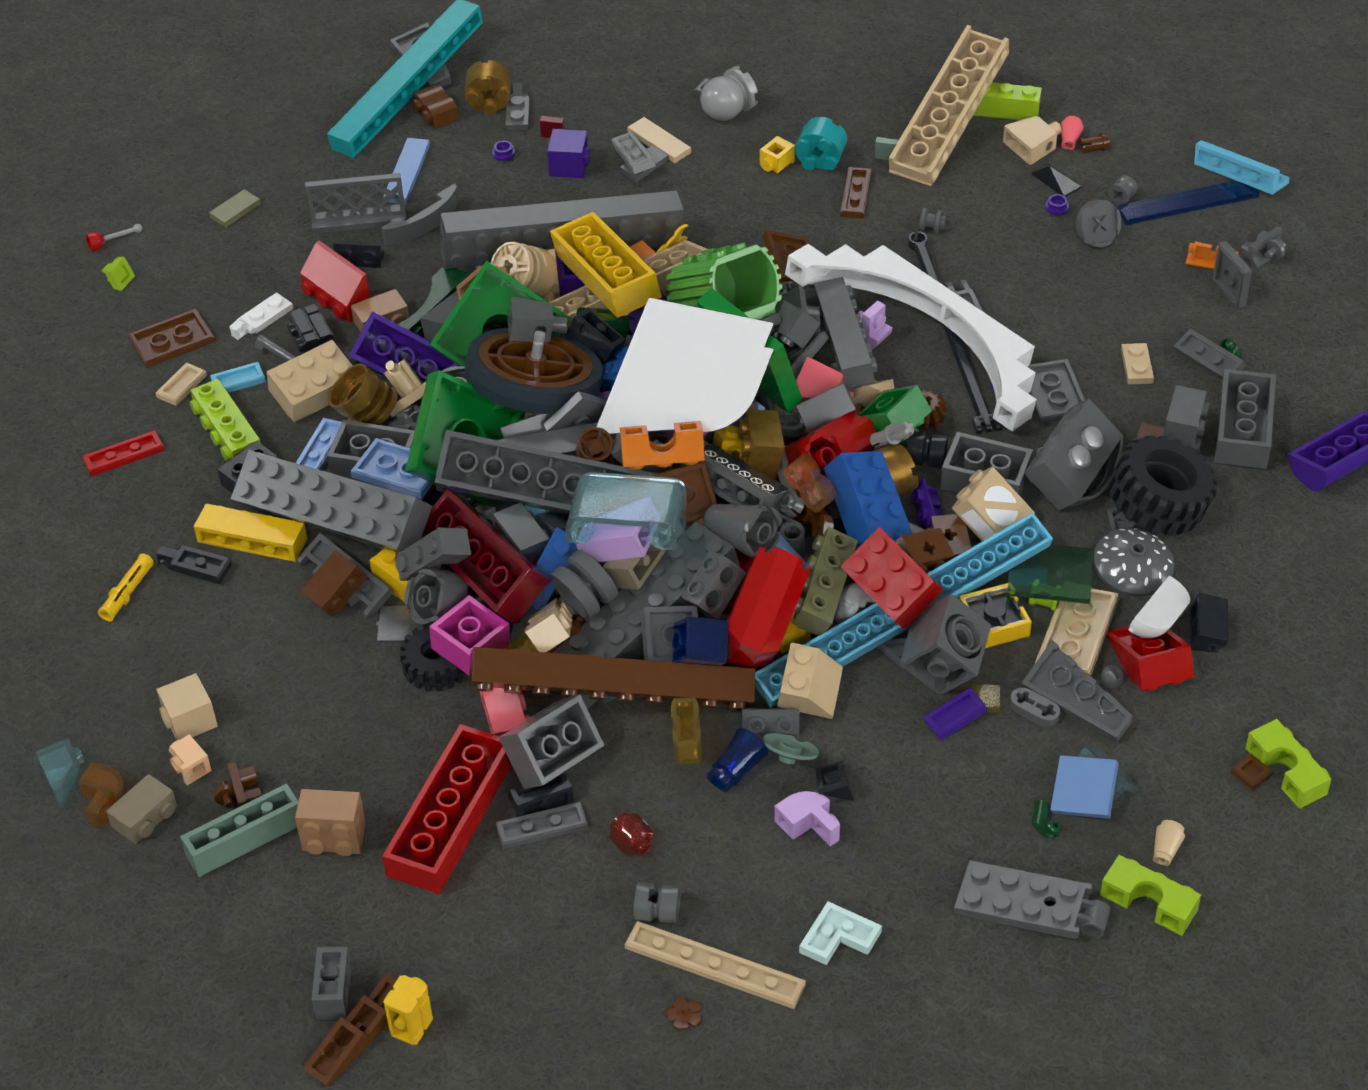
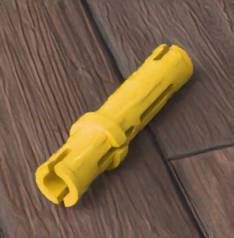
[98,553,154,622]

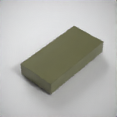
[209,189,261,228]

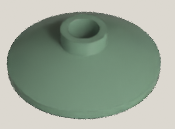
[763,733,819,764]

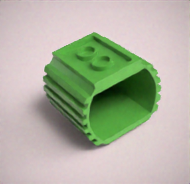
[666,242,782,320]

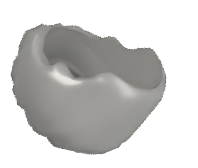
[833,583,876,624]

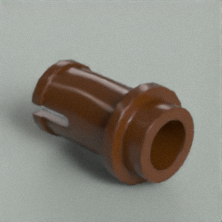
[1079,133,1110,153]

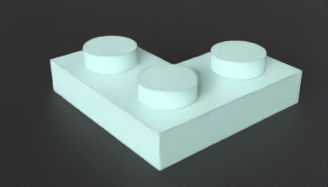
[799,901,882,965]

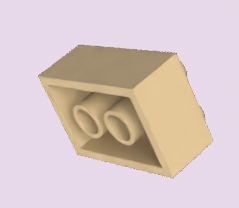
[267,340,353,422]

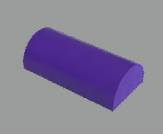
[349,311,457,383]
[1288,410,1368,491]

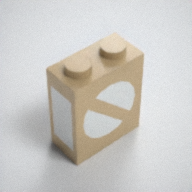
[952,467,1035,542]

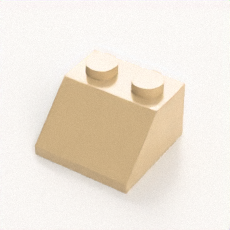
[777,643,843,719]

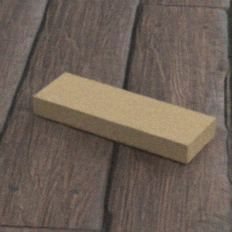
[627,117,691,163]

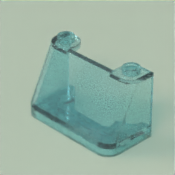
[565,472,686,550]

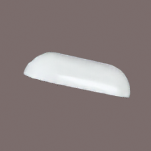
[1128,575,1190,638]

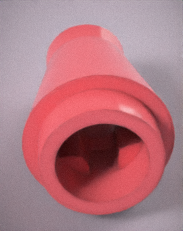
[1061,116,1084,150]

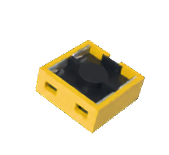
[959,583,1032,648]

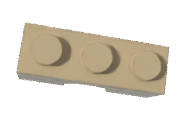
[525,598,573,652]

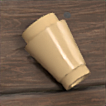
[1153,820,1185,866]

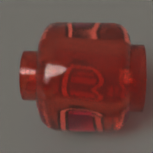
[610,812,653,856]

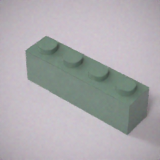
[180,783,299,877]

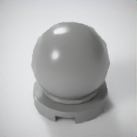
[700,66,758,121]

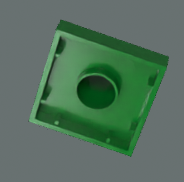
[429,260,571,367]
[697,288,803,414]
[405,370,525,507]

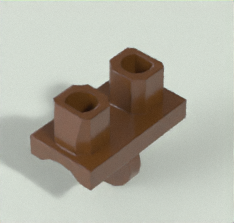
[213,761,262,808]

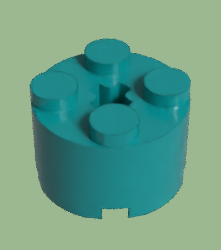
[795,117,847,170]

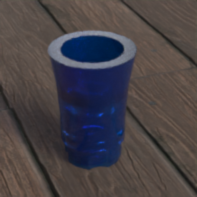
[707,728,768,793]

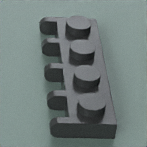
[297,533,394,619]

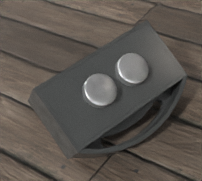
[1024,398,1123,510]

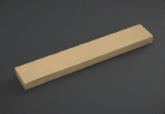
[625,921,806,1009]

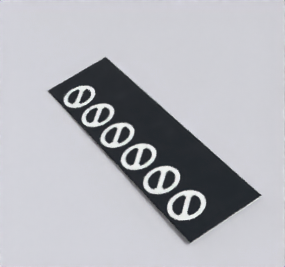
[704,444,790,496]

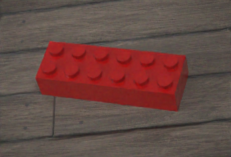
[382,724,512,895]

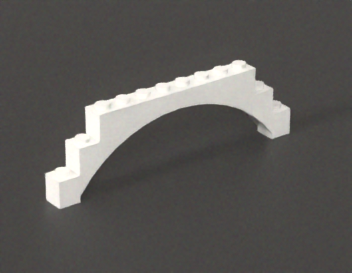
[785,244,1037,432]

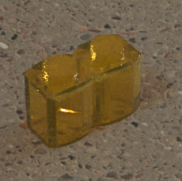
[671,697,703,765]

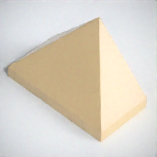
[848,379,894,406]

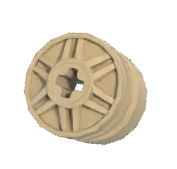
[491,241,556,297]

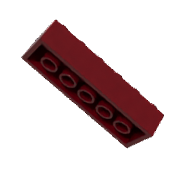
[421,489,550,624]

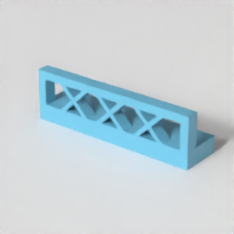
[1194,140,1289,194]

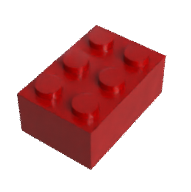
[840,527,943,630]

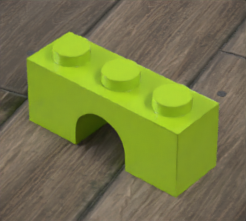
[1245,719,1331,809]
[1100,855,1201,936]

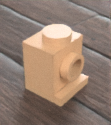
[169,734,212,785]

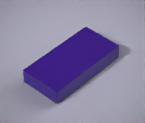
[923,687,987,740]

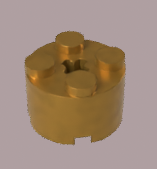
[465,60,510,114]
[875,444,918,497]

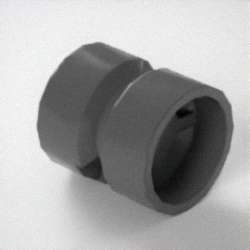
[634,881,681,924]

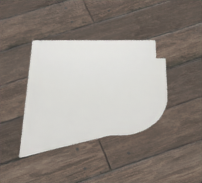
[597,298,774,434]

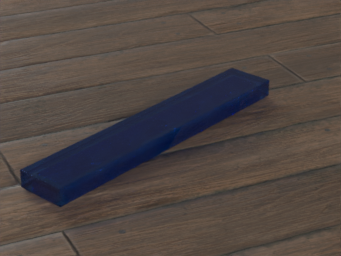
[1117,181,1259,225]

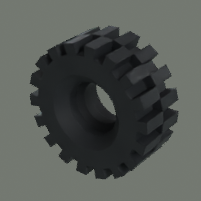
[400,624,467,692]

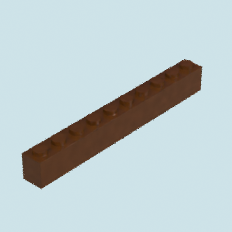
[468,647,755,710]

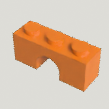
[619,421,705,470]

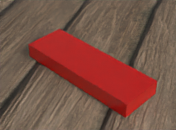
[82,430,165,477]

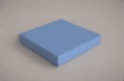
[1050,755,1119,819]

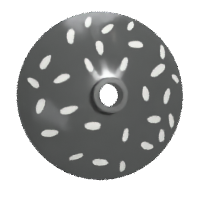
[1093,528,1175,596]

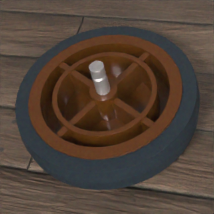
[465,328,603,414]

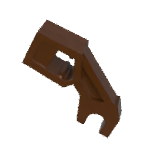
[790,498,834,538]

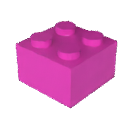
[429,595,510,675]

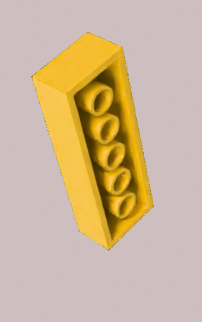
[550,212,662,318]

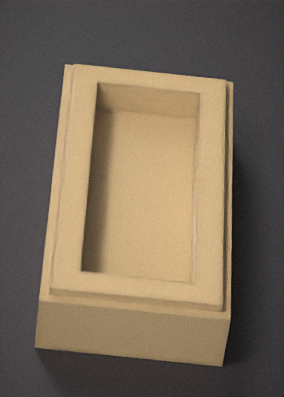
[156,362,207,406]

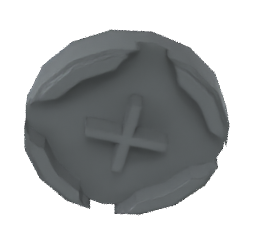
[1076,199,1122,248]

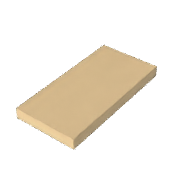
[1035,584,1118,676]

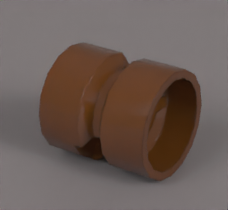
[575,427,613,463]

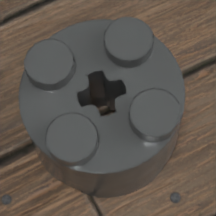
[405,569,469,625]

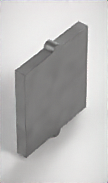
[376,606,424,642]

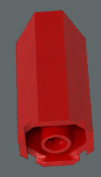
[776,410,878,494]
[718,547,810,669]

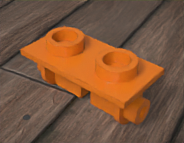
[1185,241,1238,270]

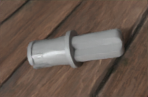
[870,421,914,449]

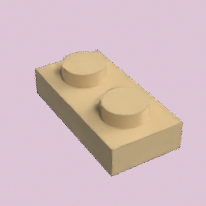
[1121,343,1154,384]

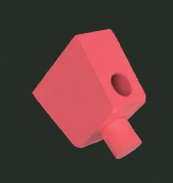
[793,357,854,411]

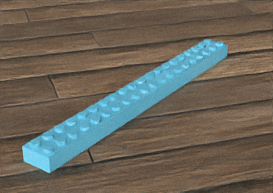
[755,513,1053,708]

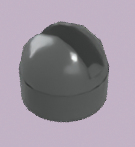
[1100,665,1124,688]

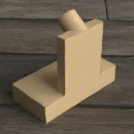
[384,359,426,417]

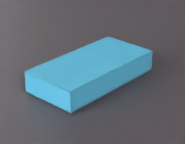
[210,362,266,393]

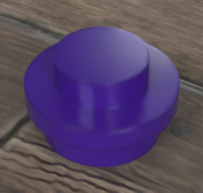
[492,140,515,161]
[1045,194,1069,215]

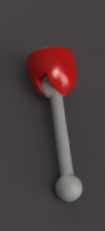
[85,224,143,252]

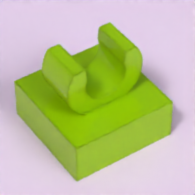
[102,257,135,291]

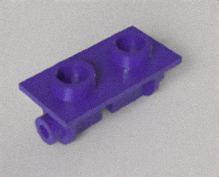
[911,478,944,530]

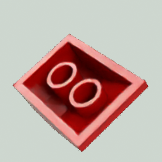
[1106,626,1194,691]

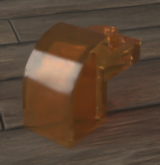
[78,761,127,829]

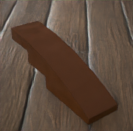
[303,973,397,1086]

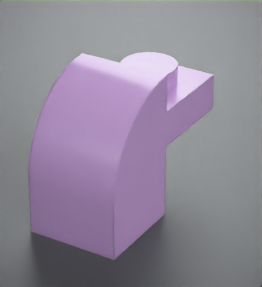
[858,300,893,350]
[775,791,840,846]

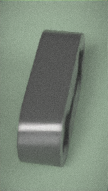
[1010,688,1060,727]

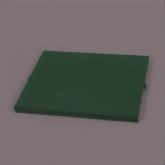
[1007,544,1093,604]

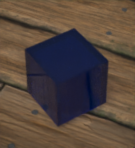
[672,616,728,666]

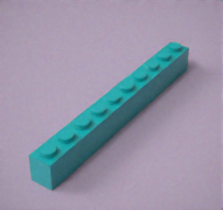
[327,0,483,158]

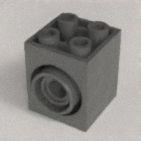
[899,593,991,695]

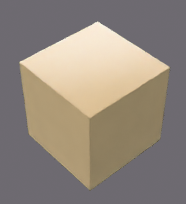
[156,673,218,740]

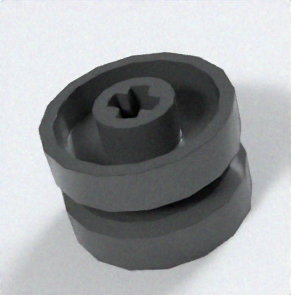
[549,550,619,621]

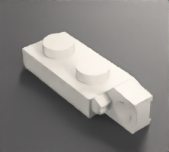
[229,292,293,340]

